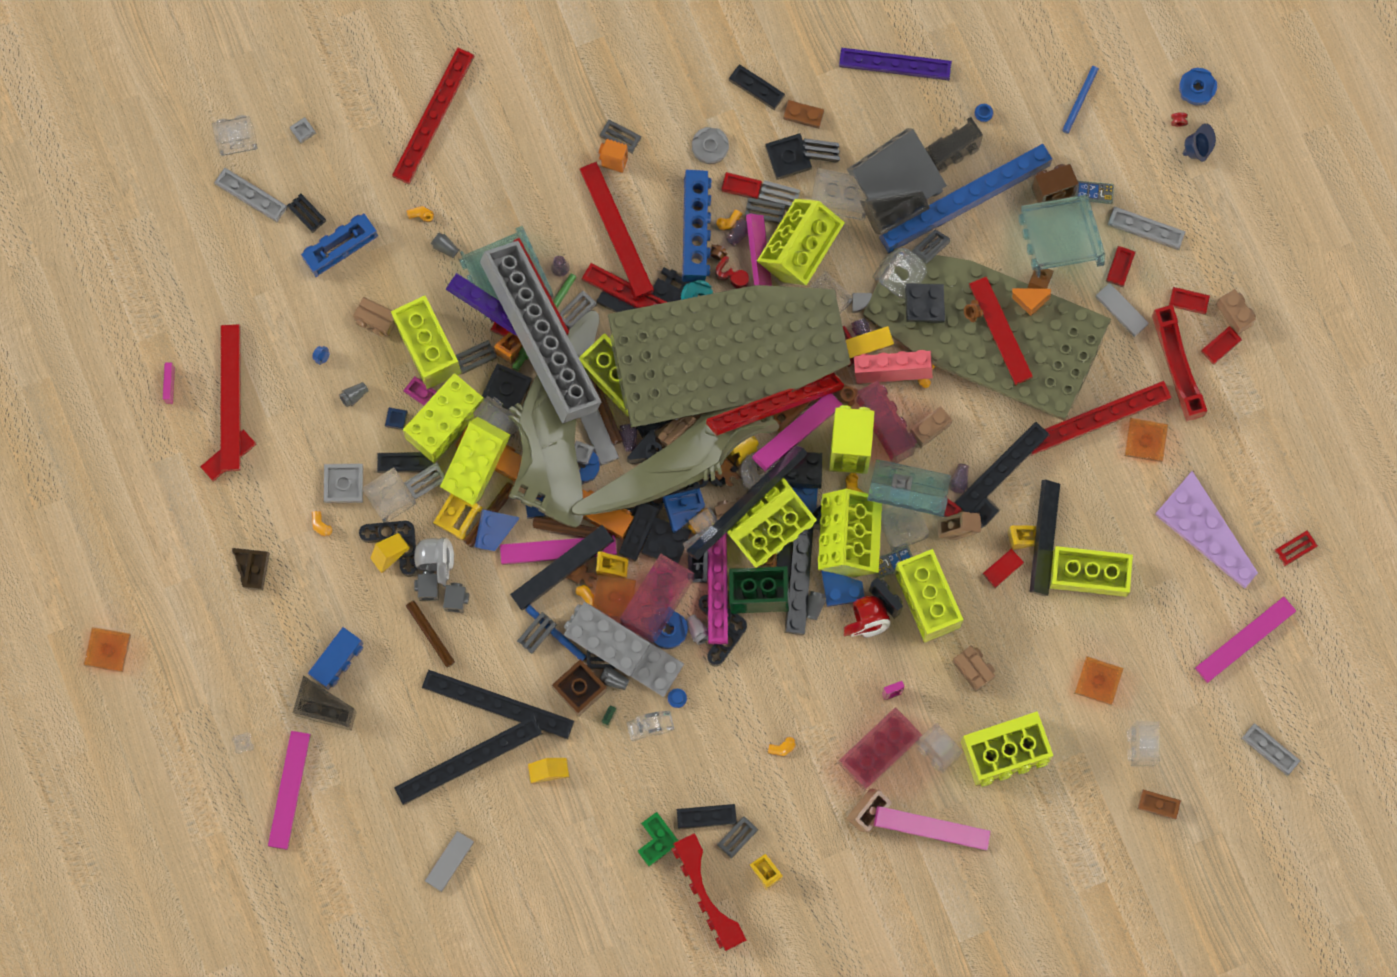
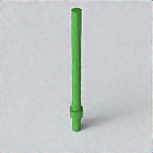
[512,273,577,371]

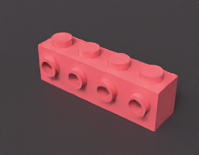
[854,350,933,384]

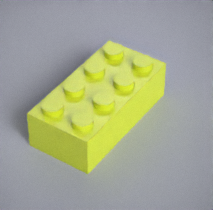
[579,333,629,417]
[440,416,511,505]
[1050,546,1133,597]

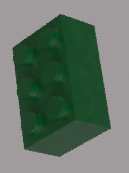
[729,566,789,614]

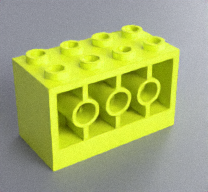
[757,199,845,285]
[391,295,461,389]
[403,373,485,463]
[829,405,874,474]
[727,477,817,568]
[818,489,882,577]
[894,549,963,643]
[960,711,1054,787]

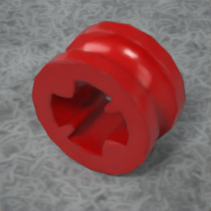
[1171,112,1188,127]

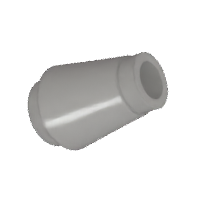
[686,615,708,645]

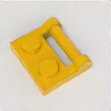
[433,493,483,541]

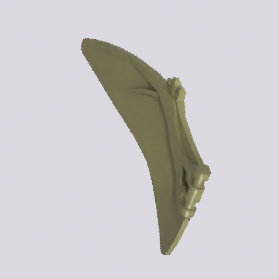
[508,310,599,528]
[572,400,779,516]

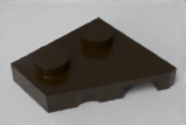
[232,548,270,591]

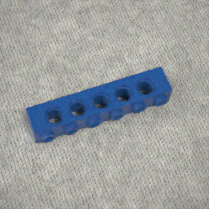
[682,170,711,282]

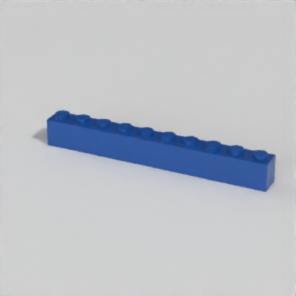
[879,144,1052,254]

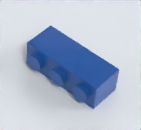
[308,627,364,690]

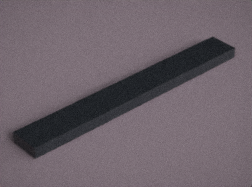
[686,445,808,560]
[422,669,575,740]
[394,716,543,805]

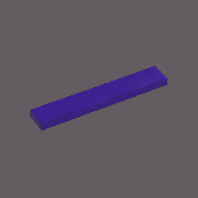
[839,47,952,80]

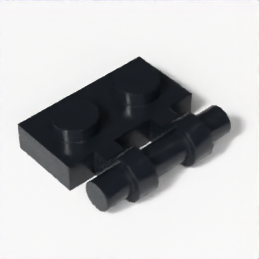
[650,267,691,302]

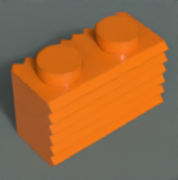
[598,139,628,173]

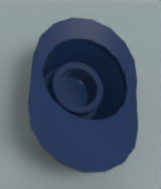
[1182,124,1216,162]

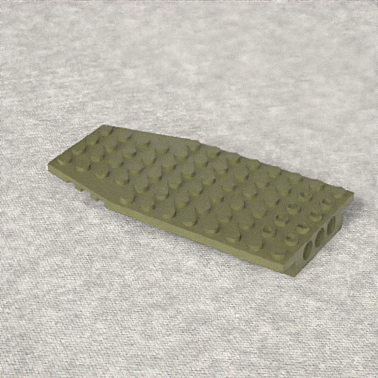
[863,248,1111,421]
[608,285,851,428]

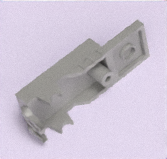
[564,602,684,697]

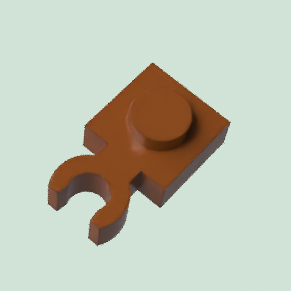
[715,458,741,487]
[566,565,598,588]

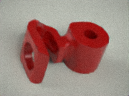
[715,256,749,289]

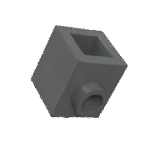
[414,571,439,601]
[443,583,469,613]

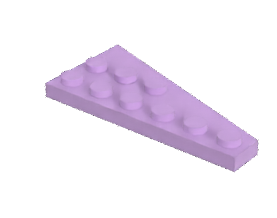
[1155,471,1258,589]

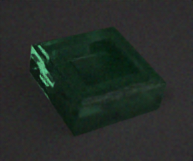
[601,705,617,728]

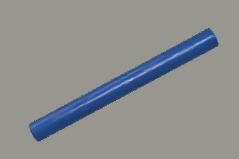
[1062,66,1099,134]
[525,605,587,661]

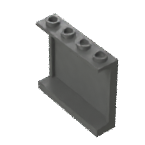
[846,128,947,227]

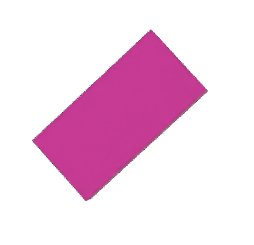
[162,362,175,404]
[882,681,905,700]

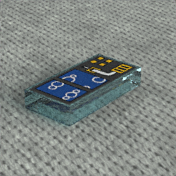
[1075,181,1114,204]
[878,546,913,578]

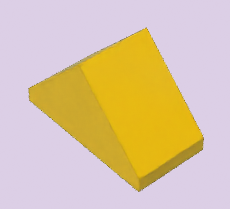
[1007,525,1037,550]
[370,533,410,573]
[596,551,628,578]
[528,758,569,784]
[749,854,783,890]

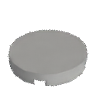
[692,127,729,164]

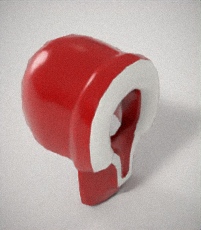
[843,596,890,637]

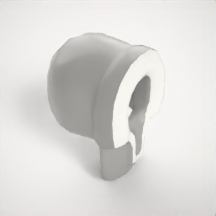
[414,537,454,587]

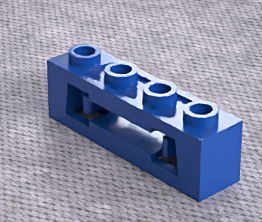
[301,213,378,277]

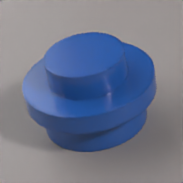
[975,104,993,122]
[312,346,330,365]
[668,688,687,708]

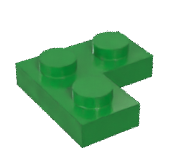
[637,812,679,867]

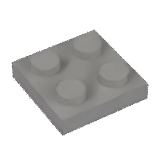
[324,464,363,503]

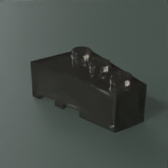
[925,117,983,173]
[859,190,930,235]
[292,675,357,731]

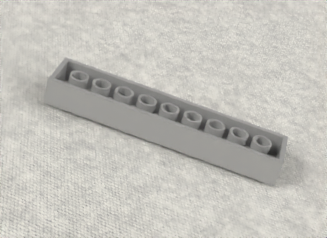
[480,241,601,424]

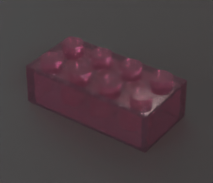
[856,380,917,465]
[620,554,694,643]
[838,707,923,792]

